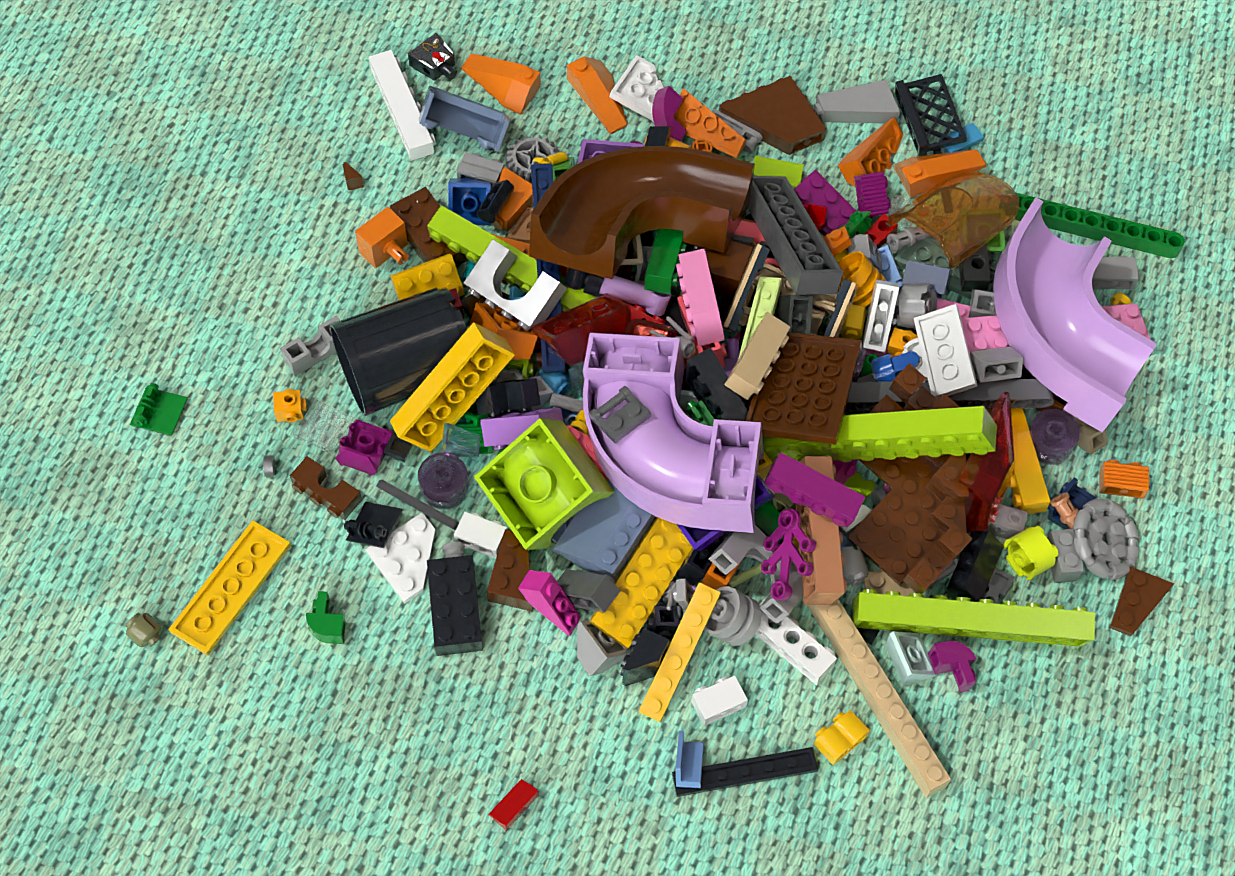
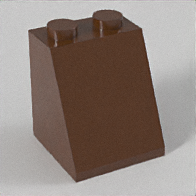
[694,241,753,302]

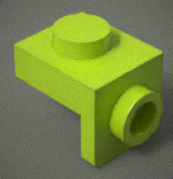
[505,359,535,379]

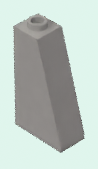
[814,80,900,123]

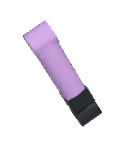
[563,267,672,316]

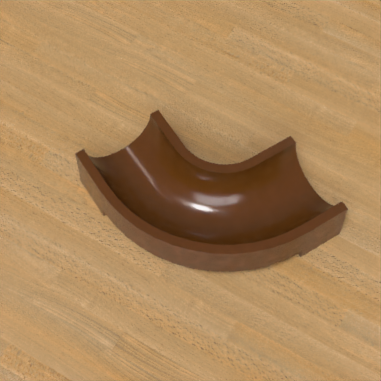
[529,146,755,279]

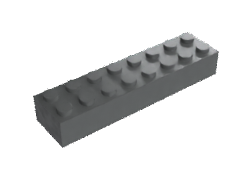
[748,176,843,295]

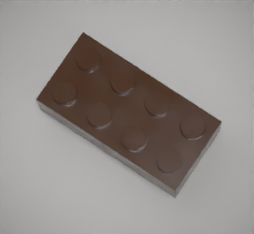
[390,186,468,267]

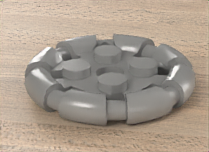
[1073,499,1140,580]

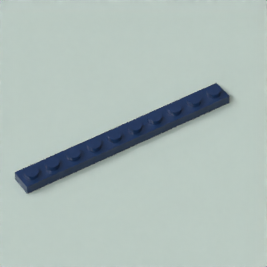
[531,163,565,373]

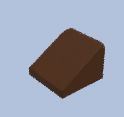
[342,162,364,190]

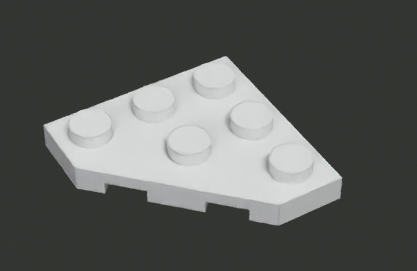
[609,55,664,122]
[365,513,436,604]

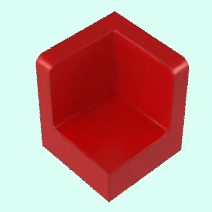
[802,202,827,230]

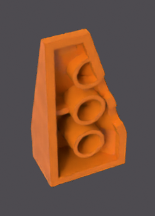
[461,53,541,115]
[567,56,627,135]
[838,117,903,187]
[893,149,986,198]

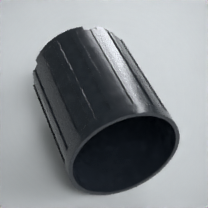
[329,287,467,416]

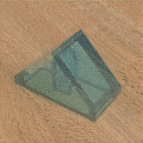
[442,423,481,457]

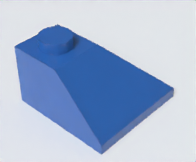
[448,178,491,225]

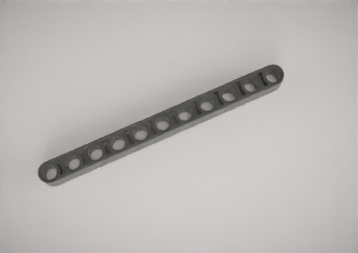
[845,379,1054,411]

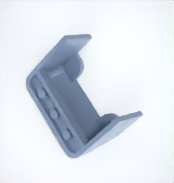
[419,86,510,152]

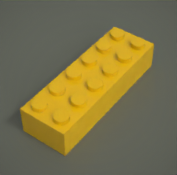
[390,322,515,452]

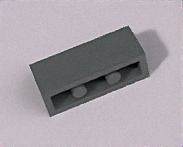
[557,569,620,613]

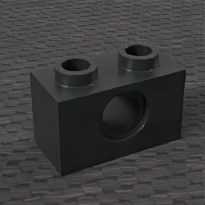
[957,244,993,292]

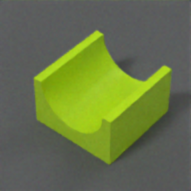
[474,418,614,550]

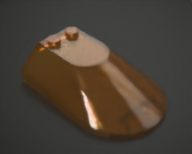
[888,172,1019,269]

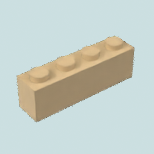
[724,312,790,400]

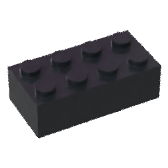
[427,555,483,656]

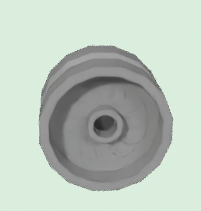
[705,586,762,646]

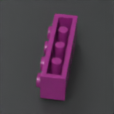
[763,452,865,527]

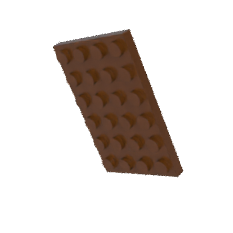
[746,332,862,445]

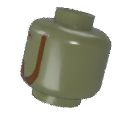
[125,612,161,647]

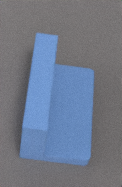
[676,731,704,788]

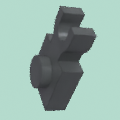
[982,567,1015,604]

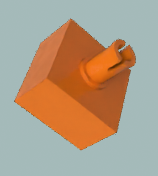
[355,207,409,269]

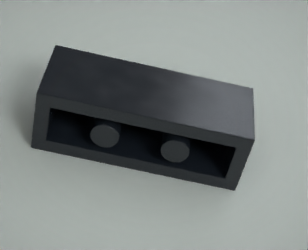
[947,530,1004,602]

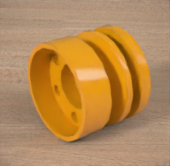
[837,251,886,307]

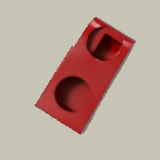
[864,213,898,249]

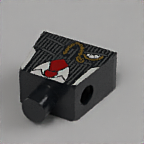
[408,33,457,81]

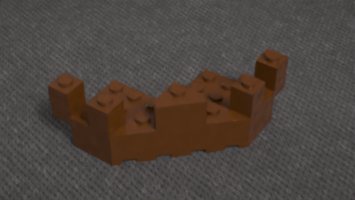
[847,363,973,594]

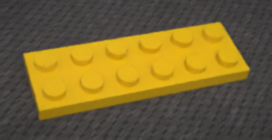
[589,517,692,649]
[169,520,291,656]

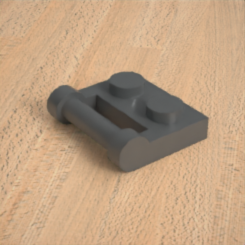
[588,386,651,444]

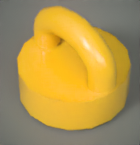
[1110,292,1132,306]

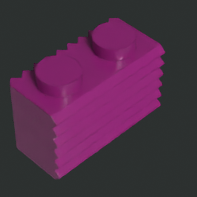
[854,172,891,217]

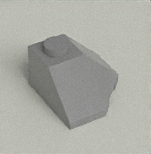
[577,619,632,676]

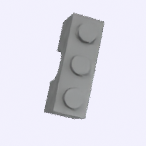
[280,315,340,376]

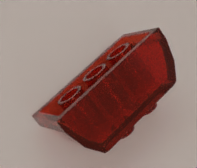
[532,293,631,365]

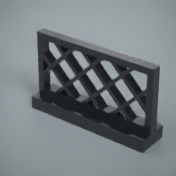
[895,74,967,156]

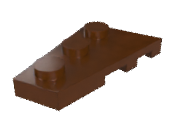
[1109,566,1175,636]

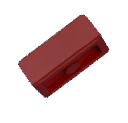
[488,779,539,831]

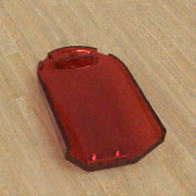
[959,392,1015,533]

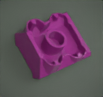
[335,419,393,476]

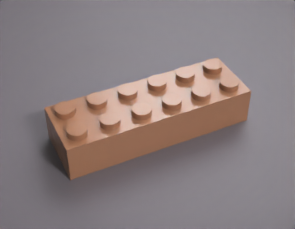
[795,456,847,605]

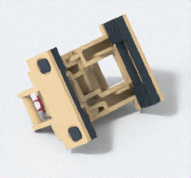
[722,244,858,337]

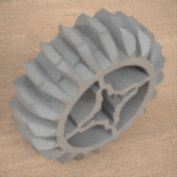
[505,134,560,183]

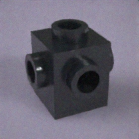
[647,606,681,641]

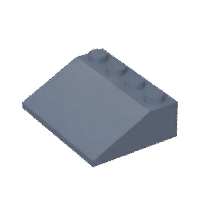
[553,479,656,580]

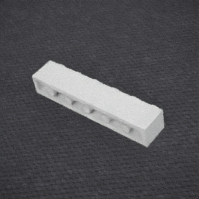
[369,50,436,161]

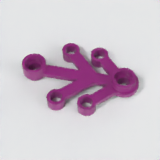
[761,509,816,601]

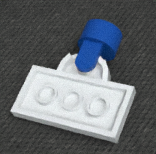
[871,304,978,399]

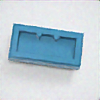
[938,123,984,153]

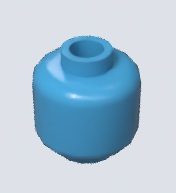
[538,368,570,397]

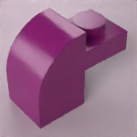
[927,641,976,693]

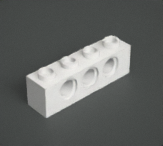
[756,599,837,685]

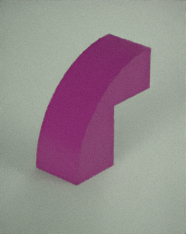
[652,86,687,141]

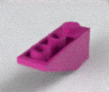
[519,570,581,635]

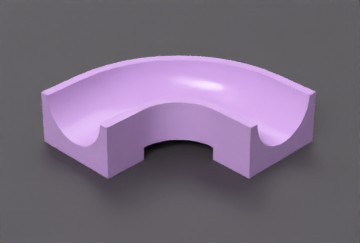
[993,198,1157,432]
[583,333,764,533]

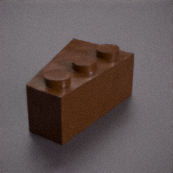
[486,529,532,612]

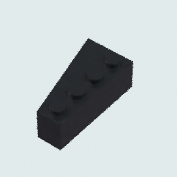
[685,347,748,421]

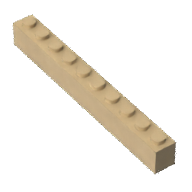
[807,599,951,798]

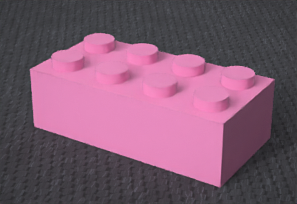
[676,249,725,346]

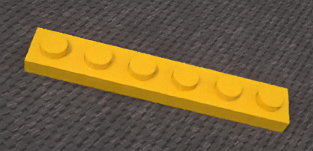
[639,583,721,722]

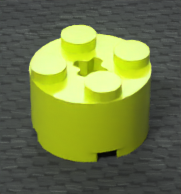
[1004,526,1059,580]

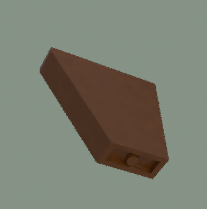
[719,76,826,155]

